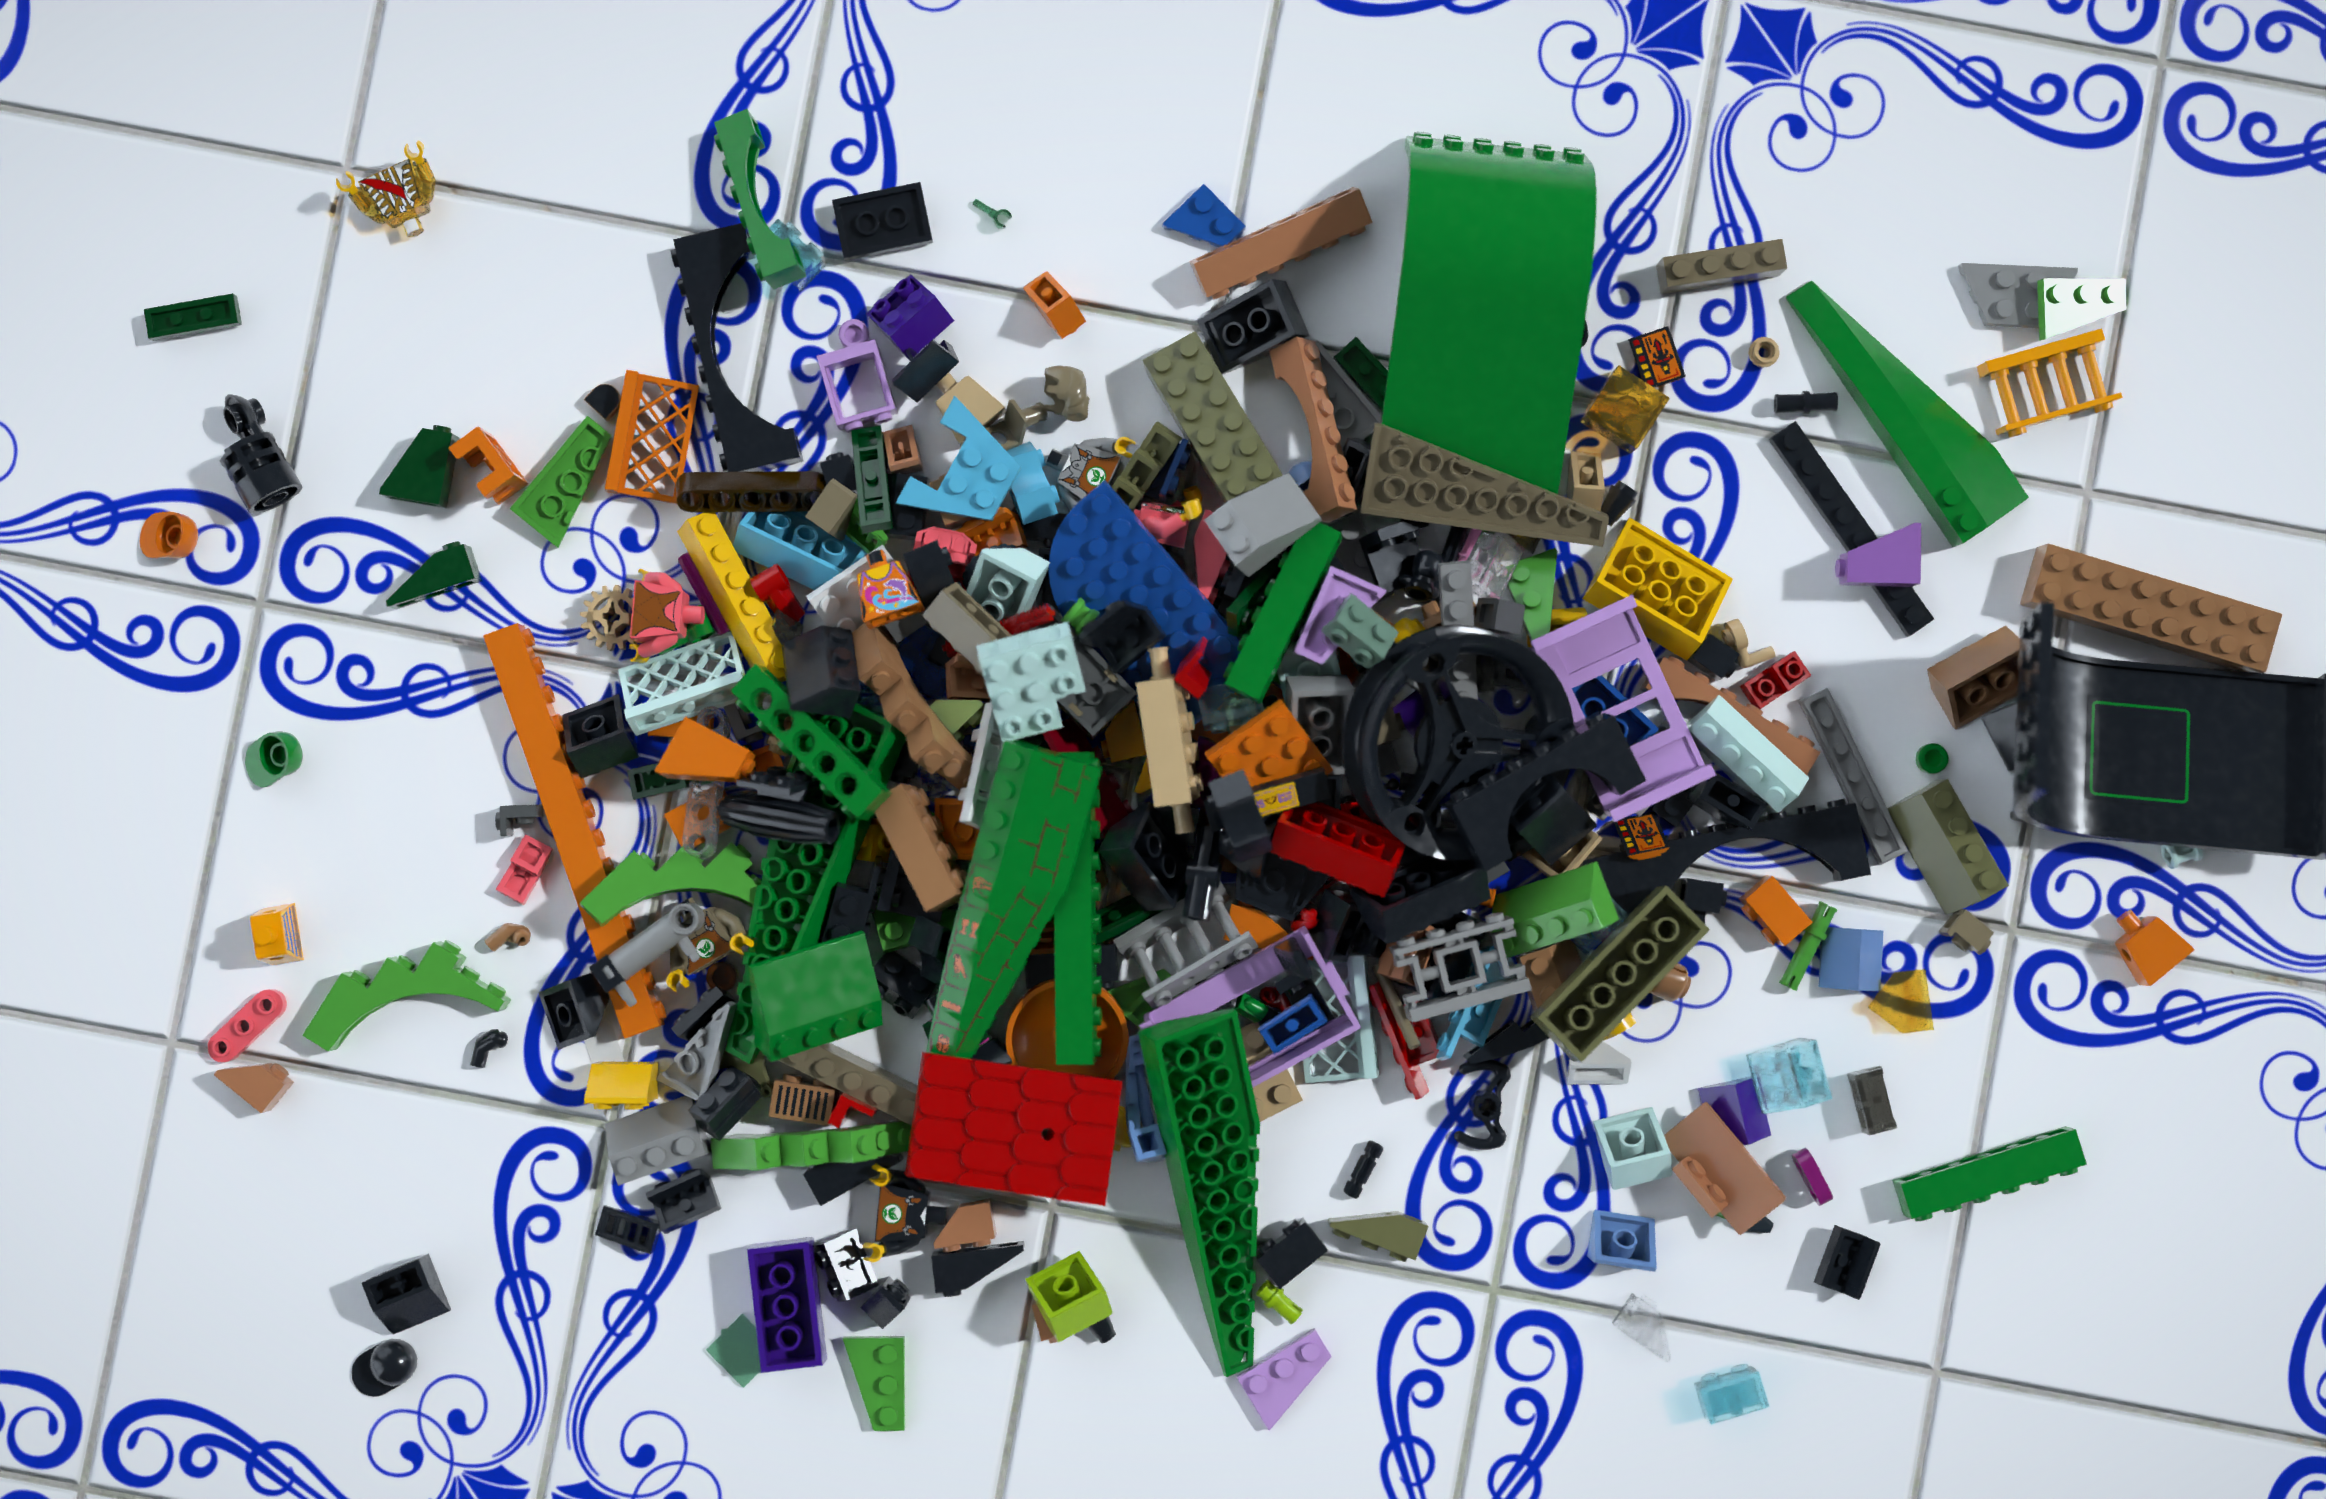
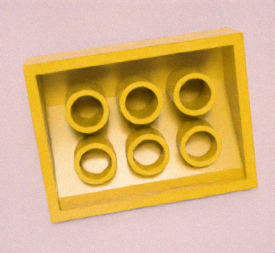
[1582,517,1733,661]

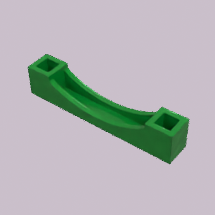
[714,109,807,290]

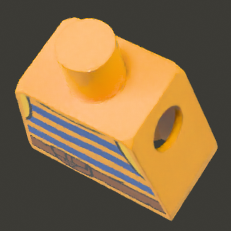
[250,903,304,965]

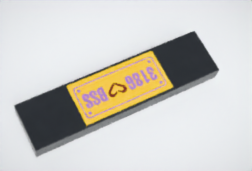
[1203,766,1331,832]

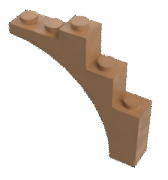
[852,623,980,791]

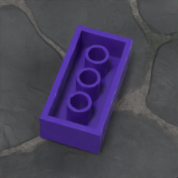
[747,1237,827,1373]

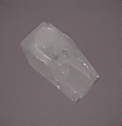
[1612,1293,1671,1363]

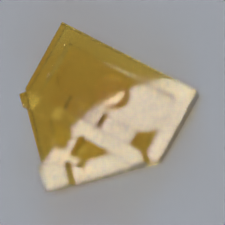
[1868,968,1934,1033]

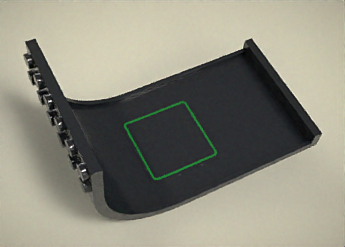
[2013,602,2326,860]

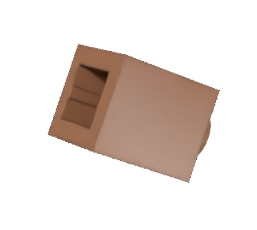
[933,1198,997,1252]

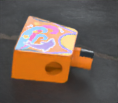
[857,550,925,629]

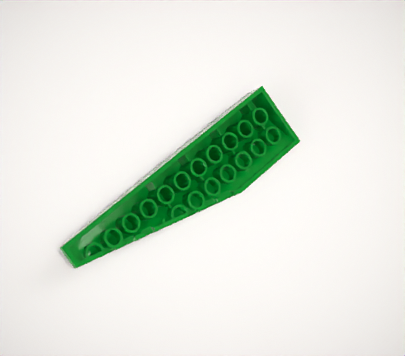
[1138,1008,1260,1377]

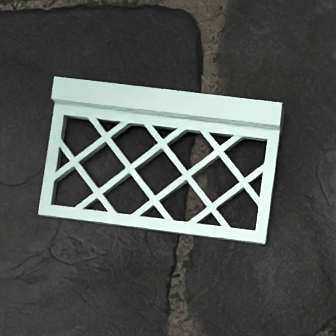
[618,631,745,736]
[1303,954,1380,1083]

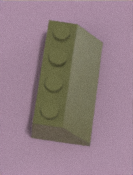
[1887,779,2009,915]

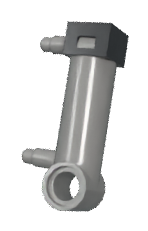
[589,903,705,1007]

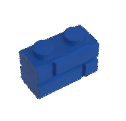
[1258,993,1328,1055]

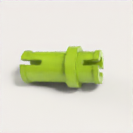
[1256,1279,1303,1325]

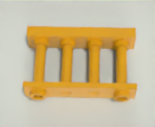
[1977,328,2123,438]

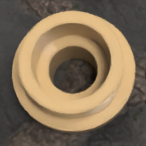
[1748,337,1780,368]

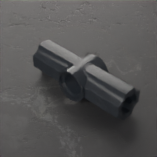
[1182,826,1223,922]

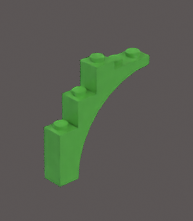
[580,842,761,927]
[302,940,512,1052]
[711,1120,912,1170]

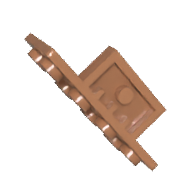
[1664,1102,1786,1235]

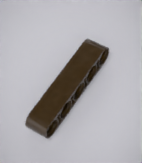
[676,471,827,512]

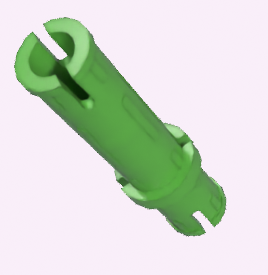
[1779,901,1838,991]

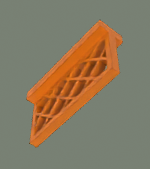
[605,369,699,504]

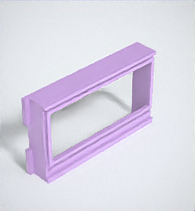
[1139,926,1361,1087]

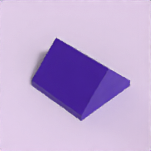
[1698,1075,1771,1145]

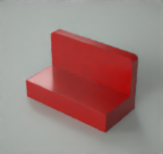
[1174,636,1211,699]
[828,1093,879,1128]

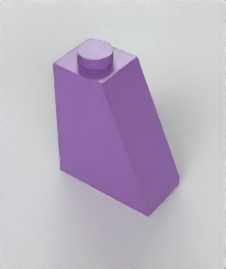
[1835,523,1921,587]

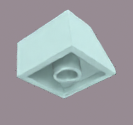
[1593,1107,1672,1190]

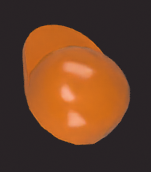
[140,511,198,559]

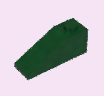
[386,541,482,610]

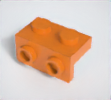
[955,507,1028,556]

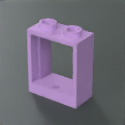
[817,339,898,433]

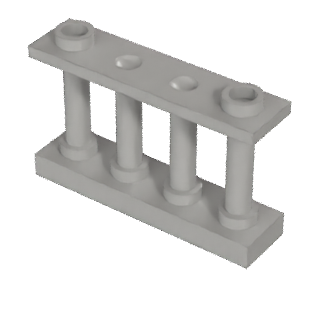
[1113,881,1259,1009]

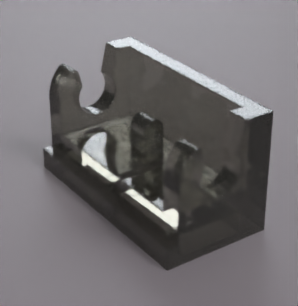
[1847,1065,1897,1136]

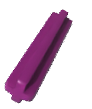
[678,552,730,635]

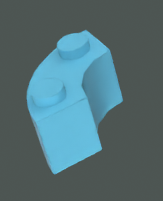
[1007,442,1060,525]

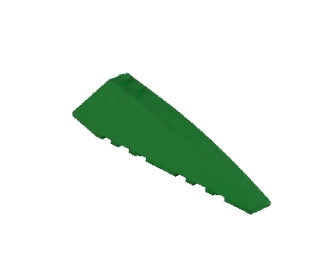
[1786,280,2029,548]

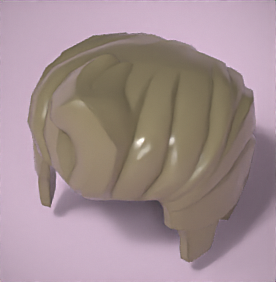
[1044,365,1090,422]

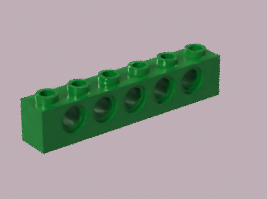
[731,664,892,820]

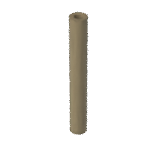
[1372,963,1421,1050]

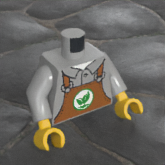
[1046,437,1136,510]

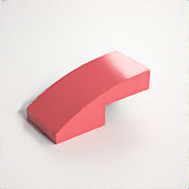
[496,834,553,905]

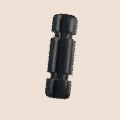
[1343,1140,1383,1199]

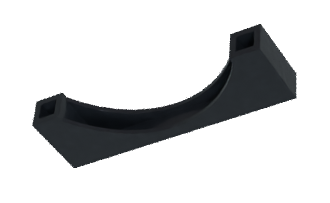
[671,223,804,472]
[1612,798,1871,913]

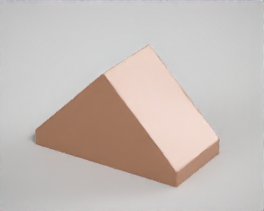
[883,425,924,474]

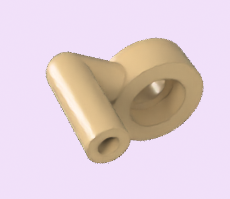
[1721,618,1776,668]

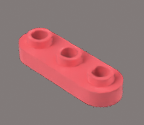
[208,989,287,1062]

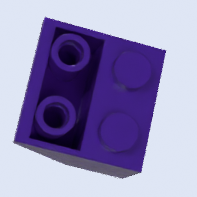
[866,274,955,361]

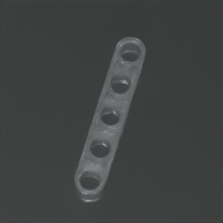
[682,706,731,860]

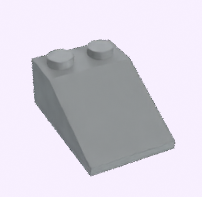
[1204,473,1322,577]

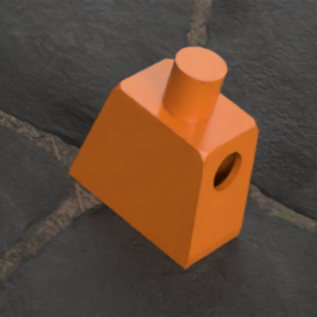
[2115,910,2195,987]

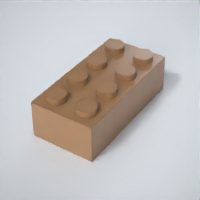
[875,784,967,912]

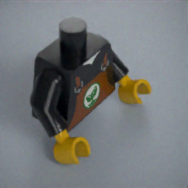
[862,1164,947,1262]

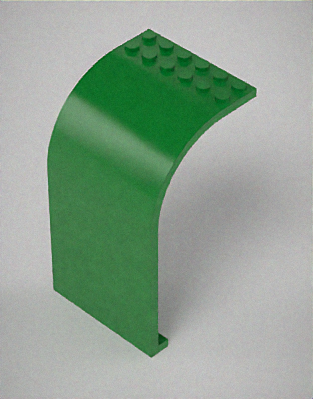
[1381,132,1597,494]

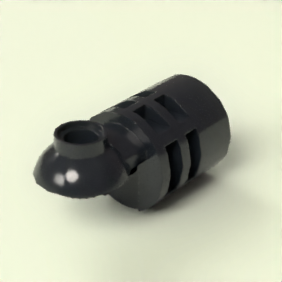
[219,394,302,514]

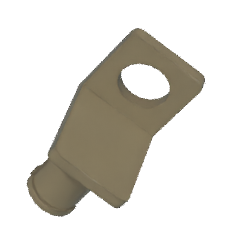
[986,399,1048,451]

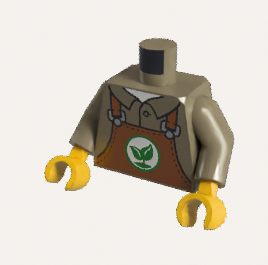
[666,897,754,992]

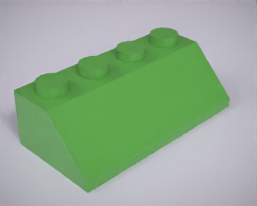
[1490,861,1619,958]

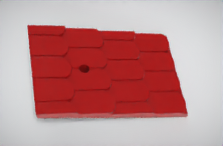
[905,1052,1123,1206]

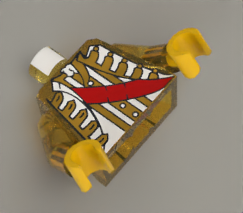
[336,140,436,237]

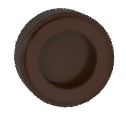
[706,961,738,991]

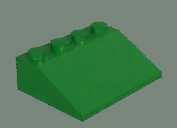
[749,930,883,1062]

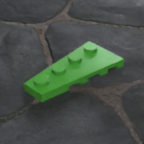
[510,416,612,548]

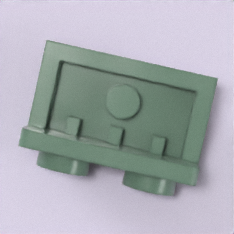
[1321,593,1399,668]

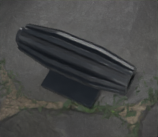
[718,766,841,844]

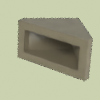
[805,478,857,541]

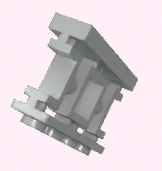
[1389,912,1531,1022]

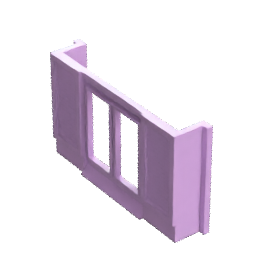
[1530,595,1716,822]

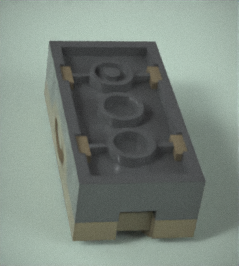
[1021,605,1137,740]

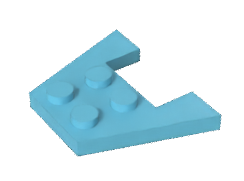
[896,396,1021,521]

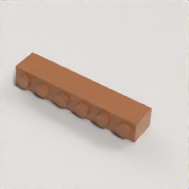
[1189,187,1373,299]

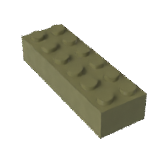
[1142,331,1283,504]
[1530,885,1710,1062]

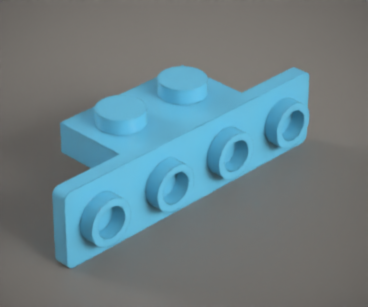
[1436,946,1503,1061]

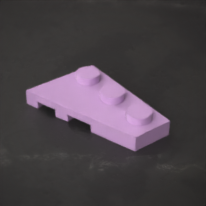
[1292,566,1387,664]
[1237,1328,1332,1431]

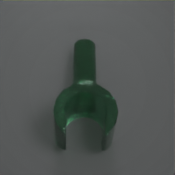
[973,198,1012,229]

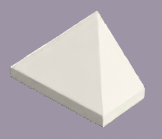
[1567,1041,1631,1085]

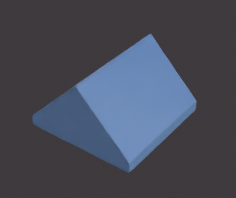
[1818,927,1884,991]
[1587,1210,1657,1272]

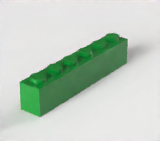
[1223,522,1342,704]
[1892,1126,2087,1222]

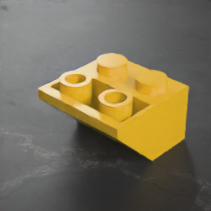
[584,1062,659,1110]

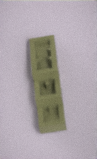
[1112,421,1183,509]

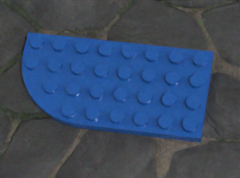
[1049,480,1241,724]

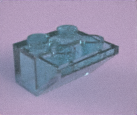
[1746,1037,1833,1114]

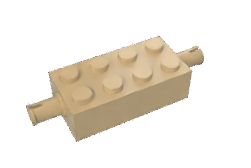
[1136,646,1204,834]

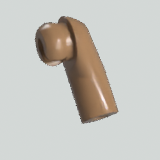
[485,923,531,952]

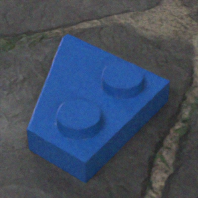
[1162,184,1246,248]

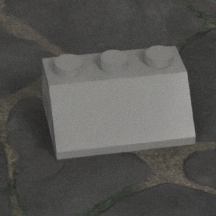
[605,1096,712,1186]

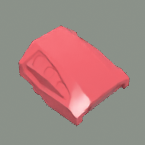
[907,526,977,591]

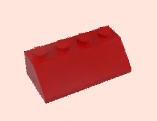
[1269,802,1407,897]

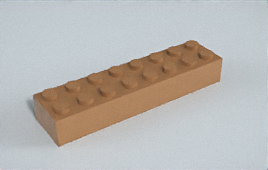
[2020,543,2283,673]

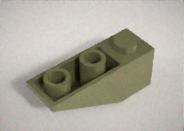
[1327,1211,1429,1262]

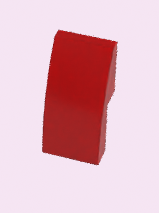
[1739,650,1812,709]

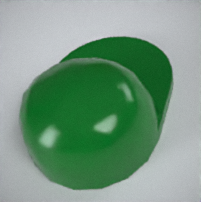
[245,731,303,787]

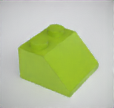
[1025,1250,1113,1343]

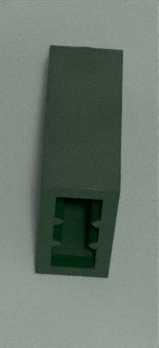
[379,425,460,509]

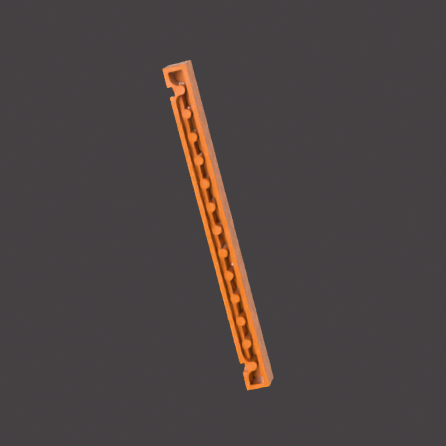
[483,623,666,1039]

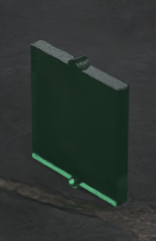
[706,1313,761,1388]

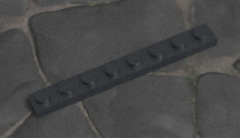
[1768,421,1934,637]

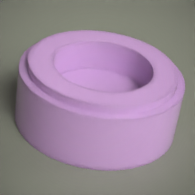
[839,319,870,348]

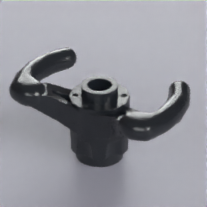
[1454,1060,1511,1150]

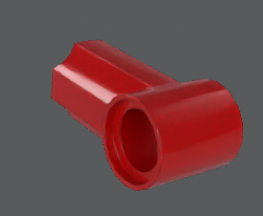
[750,564,805,626]

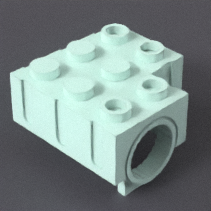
[976,622,1086,743]

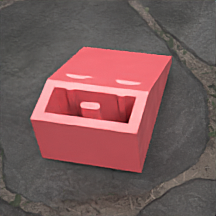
[1193,509,1231,605]

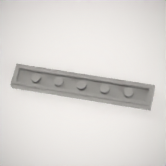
[1798,688,1908,865]

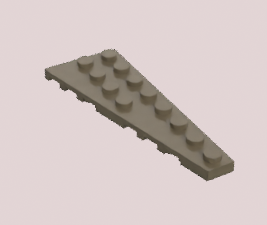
[1360,423,1609,547]

